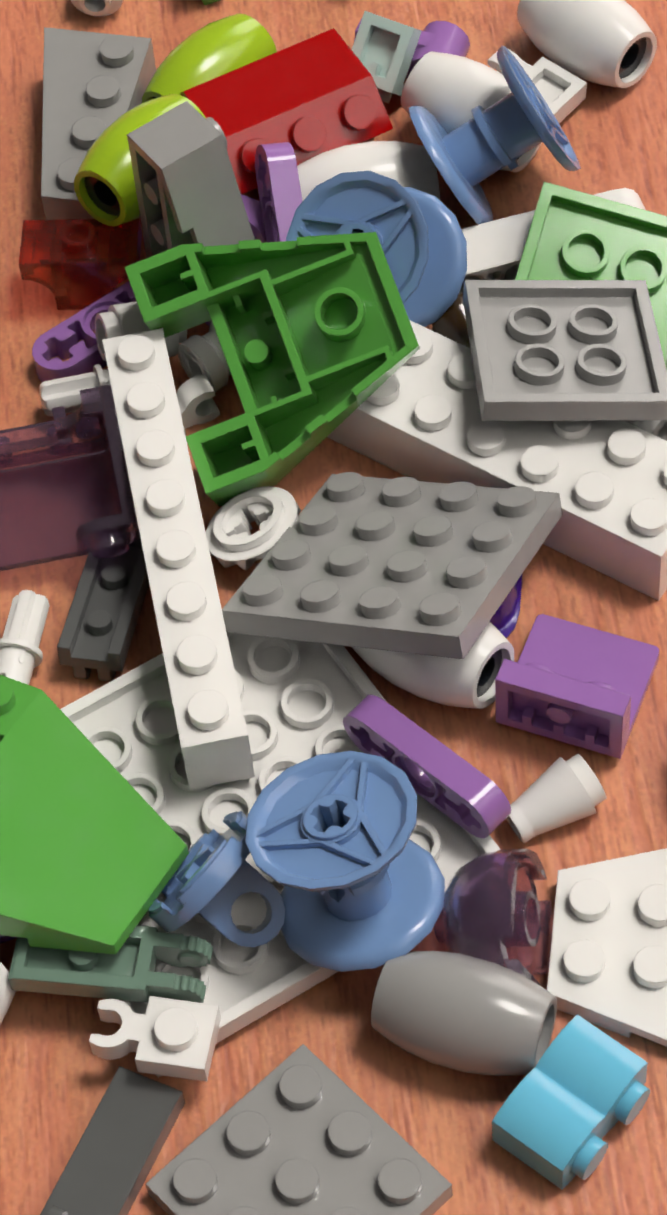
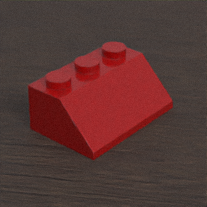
[181,28,393,194]

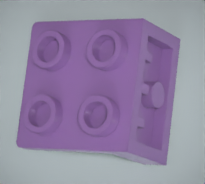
[495,614,659,759]

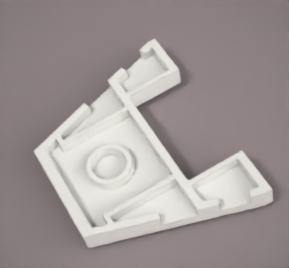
[547,848,667,1047]

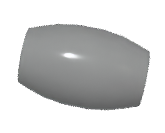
[371,951,557,1076]

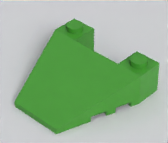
[125,232,420,507]
[0,675,189,954]

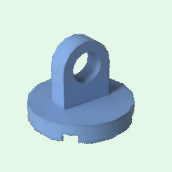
[149,811,286,947]

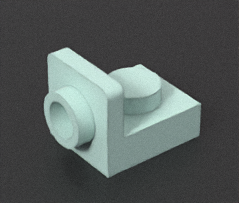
[351,11,422,103]

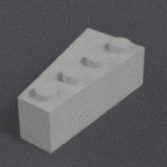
[41,27,156,249]

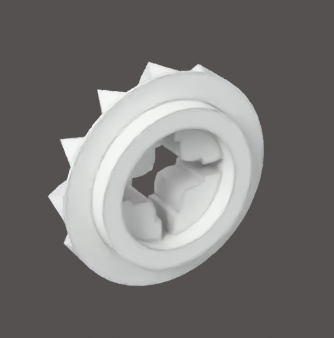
[206,486,301,571]

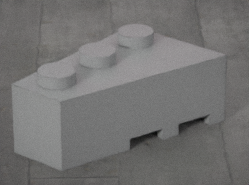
[127,101,255,323]

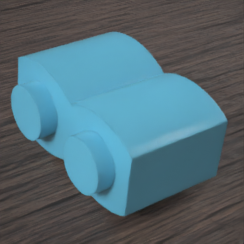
[492,1014,650,1190]

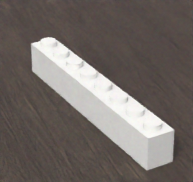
[102,328,255,790]

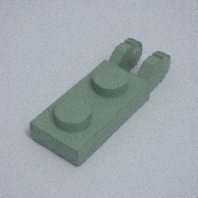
[8,925,213,1003]

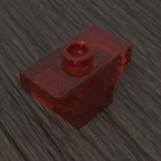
[19,218,142,310]

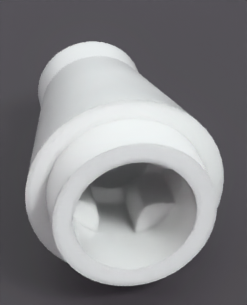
[506,754,607,843]

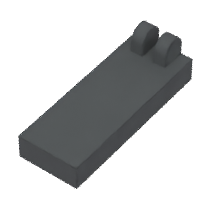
[57,526,149,682]
[40,1066,185,1215]

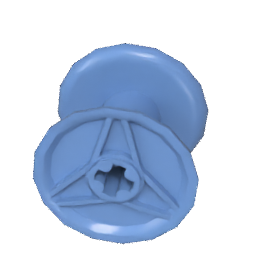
[409,46,581,224]
[286,171,467,327]
[245,751,445,972]

